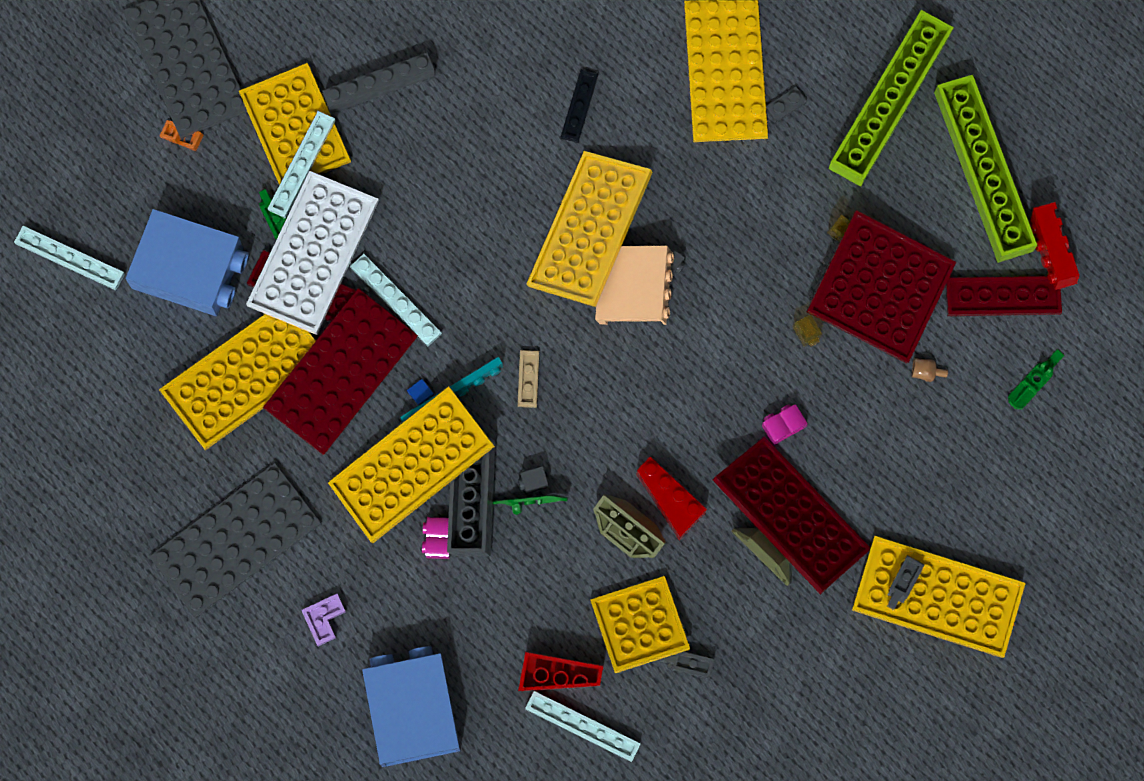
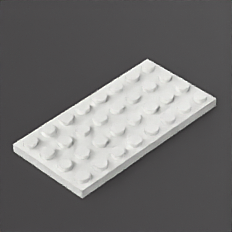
[246,171,379,335]

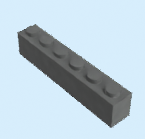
[322,53,435,114]

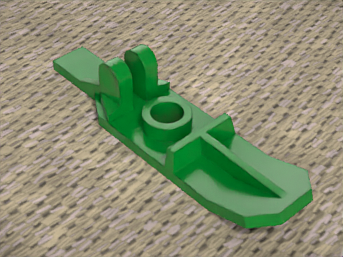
[1008,349,1065,409]
[493,494,568,515]

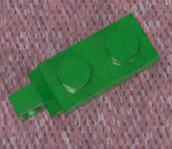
[259,189,287,240]

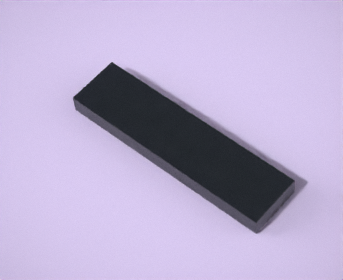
[561,69,599,143]

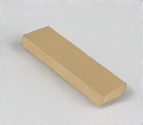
[518,350,539,408]

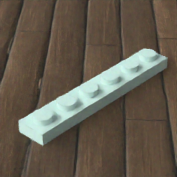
[268,111,335,218]
[14,226,125,290]
[350,254,442,346]
[525,691,640,762]

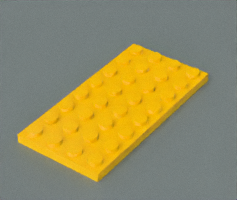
[684,0,768,142]
[527,151,653,307]
[159,314,316,450]
[328,386,495,543]
[852,536,1025,658]

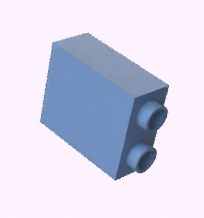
[125,209,249,316]
[362,646,460,767]

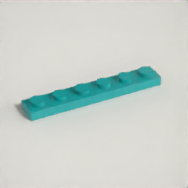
[400,357,503,423]

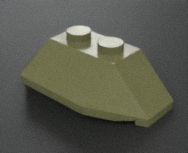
[593,494,666,558]
[731,527,792,586]

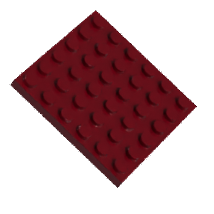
[806,210,956,364]

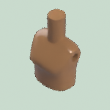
[911,358,948,382]

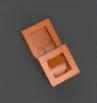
[160,120,204,151]

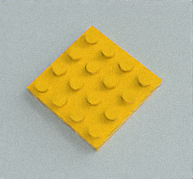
[590,576,690,673]

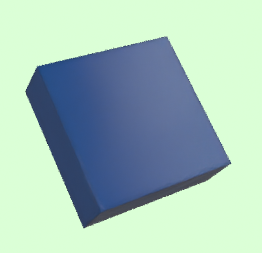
[407,379,434,406]

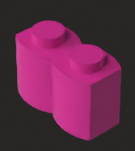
[762,404,808,445]
[422,517,450,559]

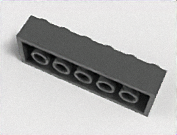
[447,437,495,556]

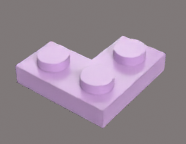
[302,594,346,646]

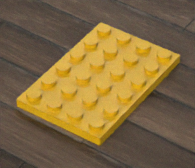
[239,63,351,185]

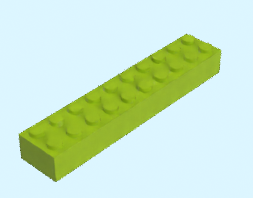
[829,10,954,187]
[934,75,1037,263]

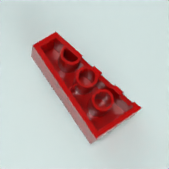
[1029,202,1080,290]
[636,457,707,541]
[518,652,604,691]

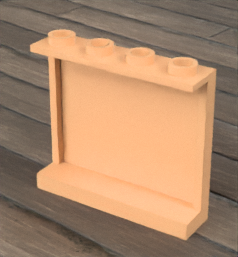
[595,246,674,325]

